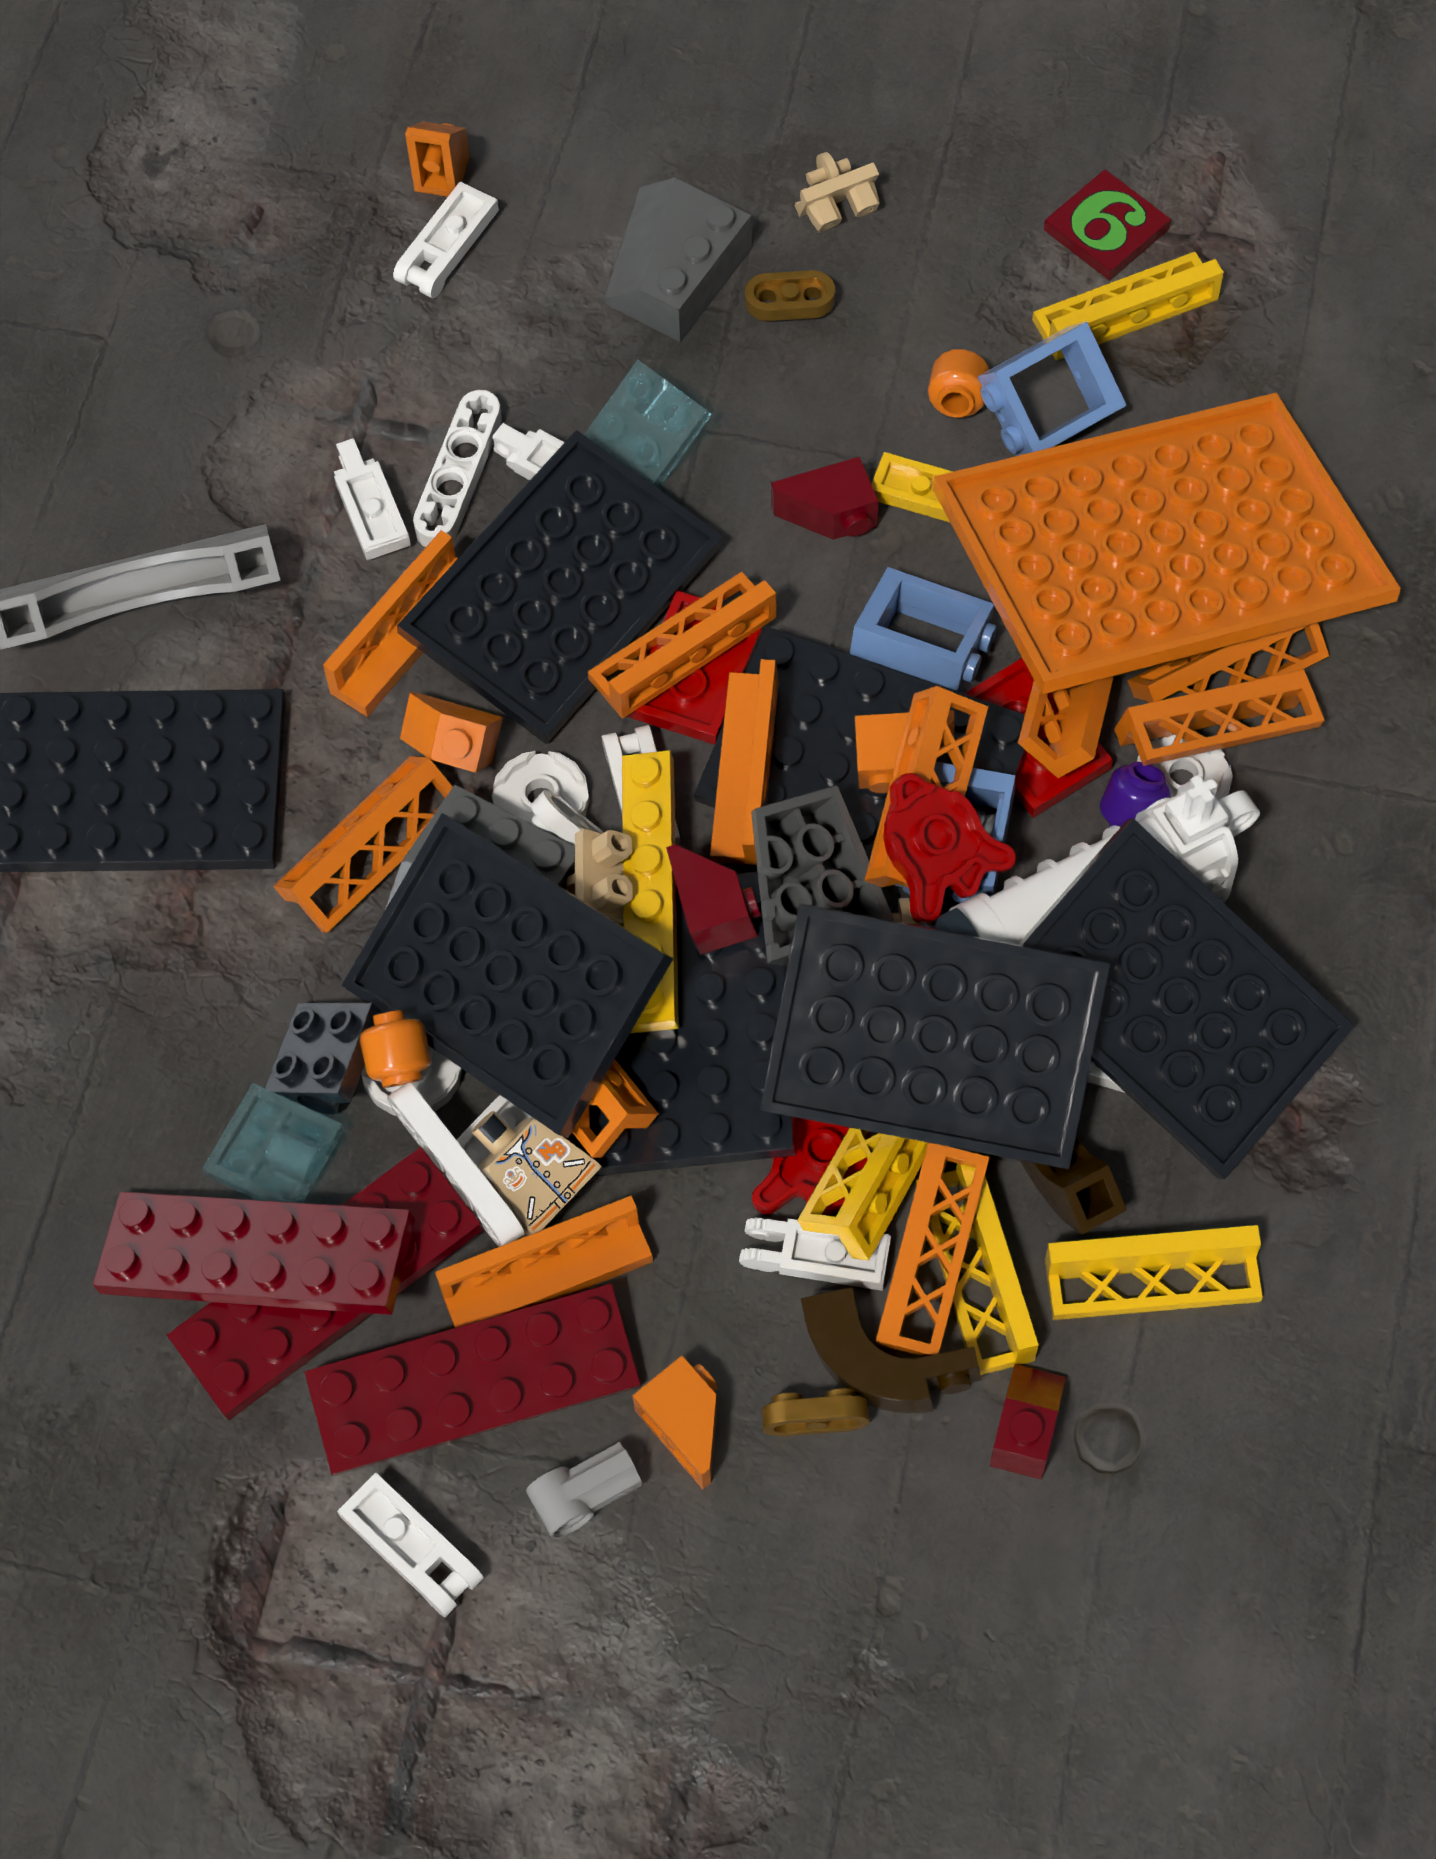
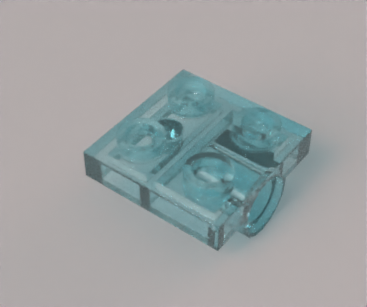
[584,360,712,489]
[202,1083,344,1203]

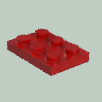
[626,591,766,745]
[964,658,1113,818]

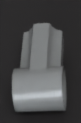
[526,1442,642,1539]

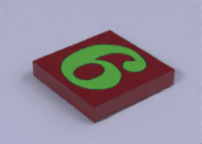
[1043,169,1171,281]

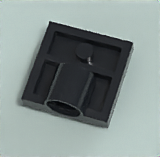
[264,1003,384,1115]

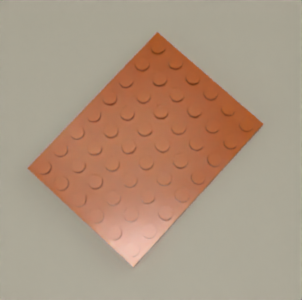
[933,392,1401,695]

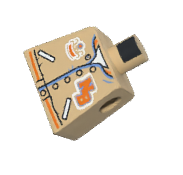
[471,1111,601,1238]

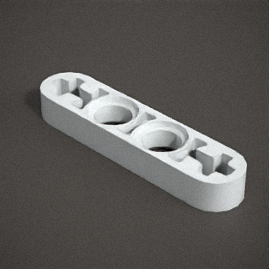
[413,390,502,547]
[387,1082,524,1247]

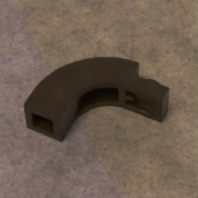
[1020,1137,1127,1234]
[801,1287,981,1413]

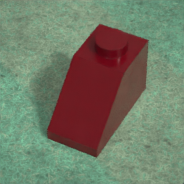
[771,456,878,540]
[666,844,761,955]
[989,1364,1066,1480]

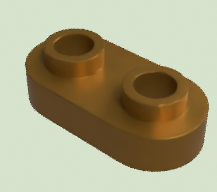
[745,270,835,321]
[761,1388,870,1436]

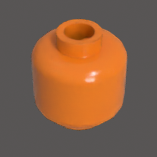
[928,349,989,418]
[360,1010,432,1088]

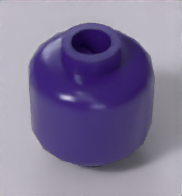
[1099,761,1172,827]

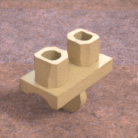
[794,152,880,233]
[566,828,633,924]

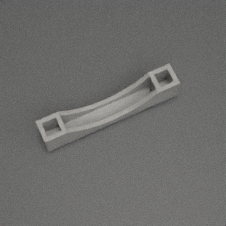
[0,524,280,650]

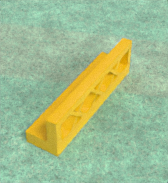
[1032,252,1224,360]
[797,1128,928,1261]
[916,1152,1039,1375]
[1045,1225,1263,1320]

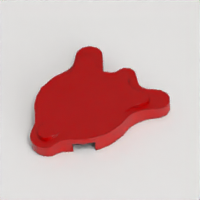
[883,773,1016,924]
[752,1117,872,1216]

